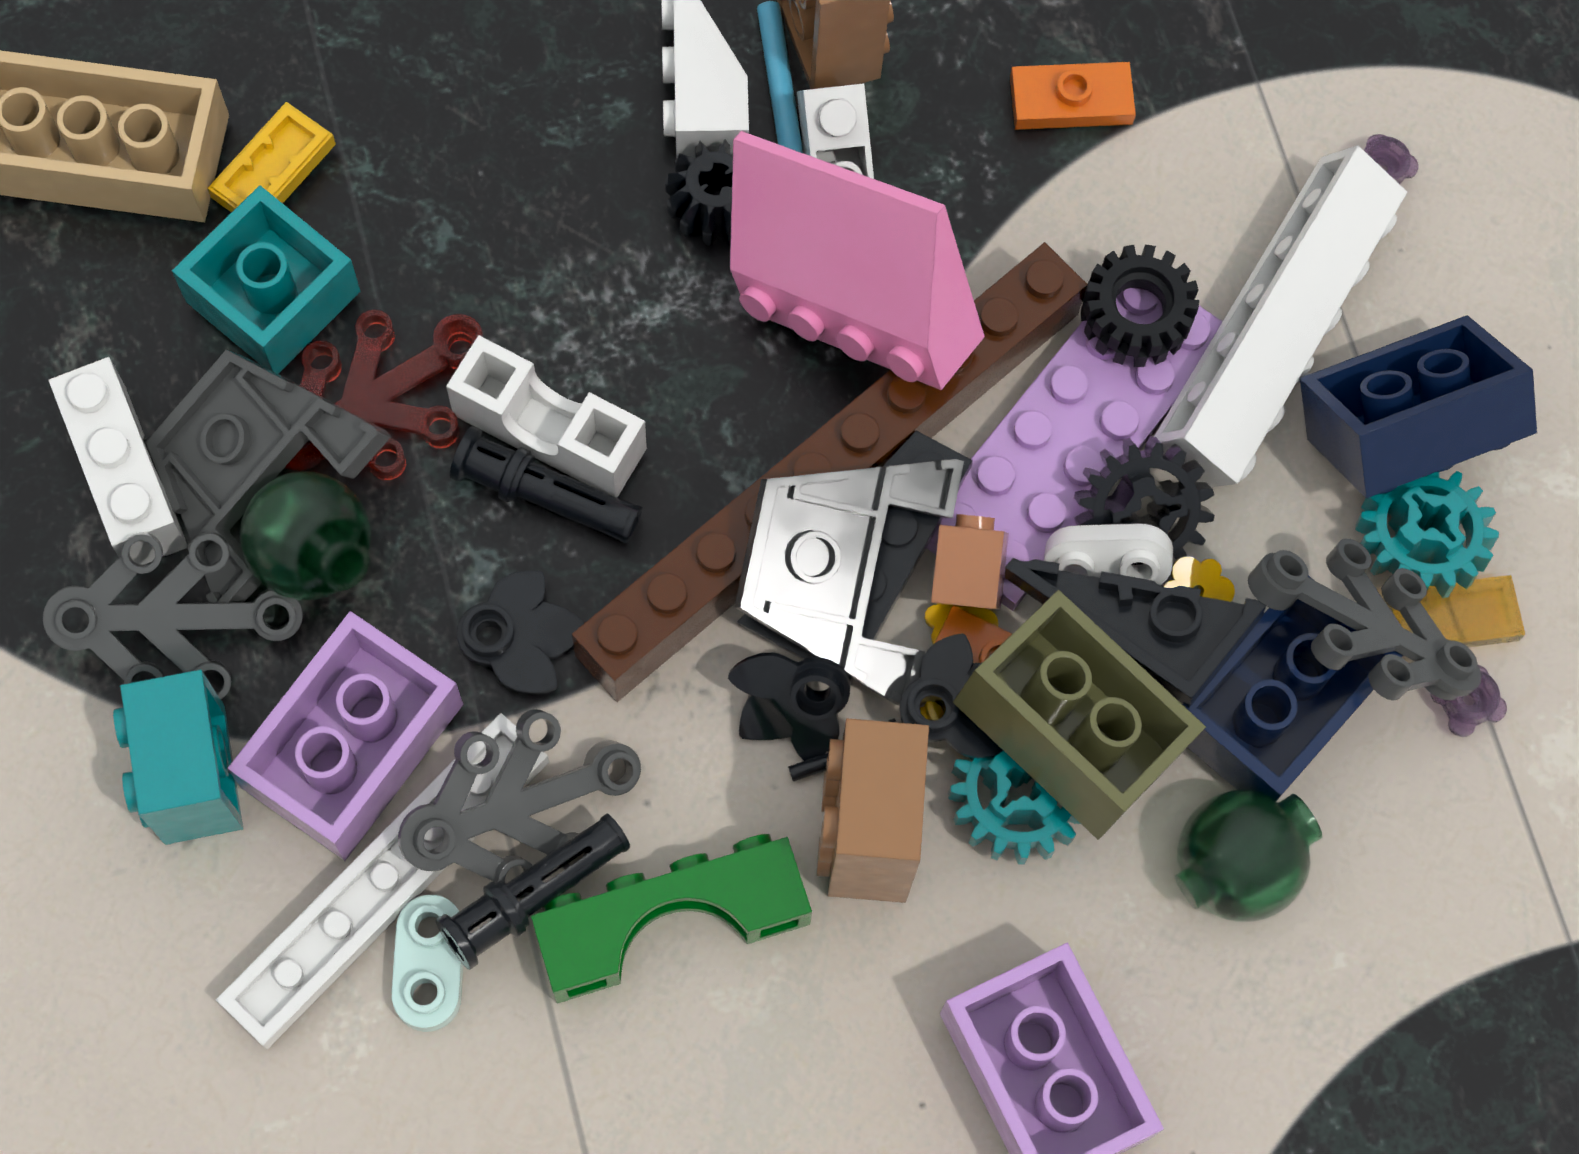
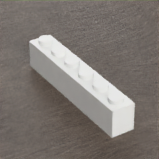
[1154,146,1407,488]

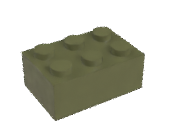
[953,590,1206,840]

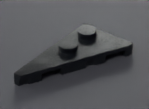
[1004,558,1266,708]

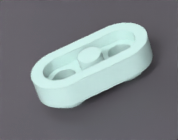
[392,895,463,1032]

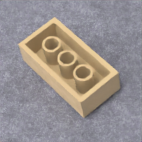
[0,50,229,223]

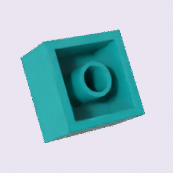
[172,185,361,374]
[113,670,243,845]

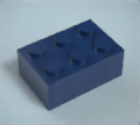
[1300,315,1537,499]
[1182,575,1404,814]

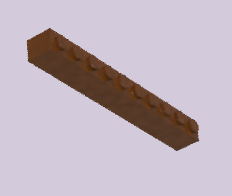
[572,242,1087,702]

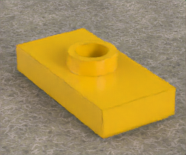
[207,102,336,212]

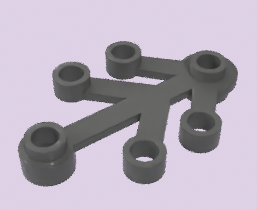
[43,532,303,699]
[1248,538,1481,700]
[398,709,641,899]

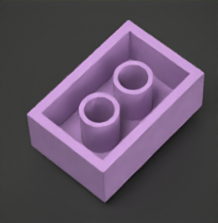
[227,611,463,861]
[940,942,1164,1154]

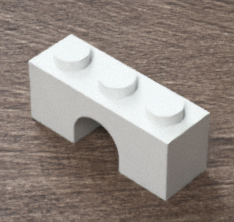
[446,335,647,498]
[49,357,188,565]

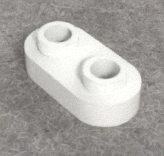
[1044,524,1173,585]

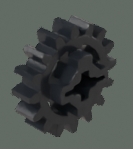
[1074,436,1215,565]

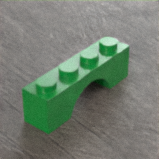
[531,834,812,1004]

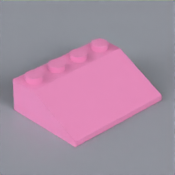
[730,131,985,390]

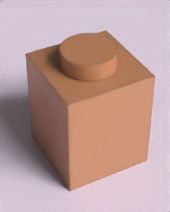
[931,514,1009,609]

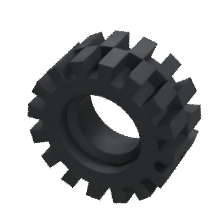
[1080,244,1199,367]

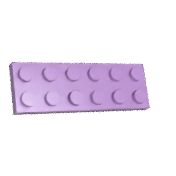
[927,288,1222,611]

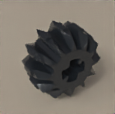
[665,139,733,246]

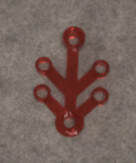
[285,310,484,480]

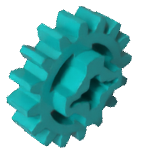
[1355,471,1499,598]
[948,751,1081,865]

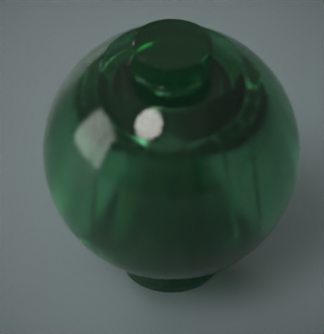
[240,471,371,600]
[1175,790,1322,922]

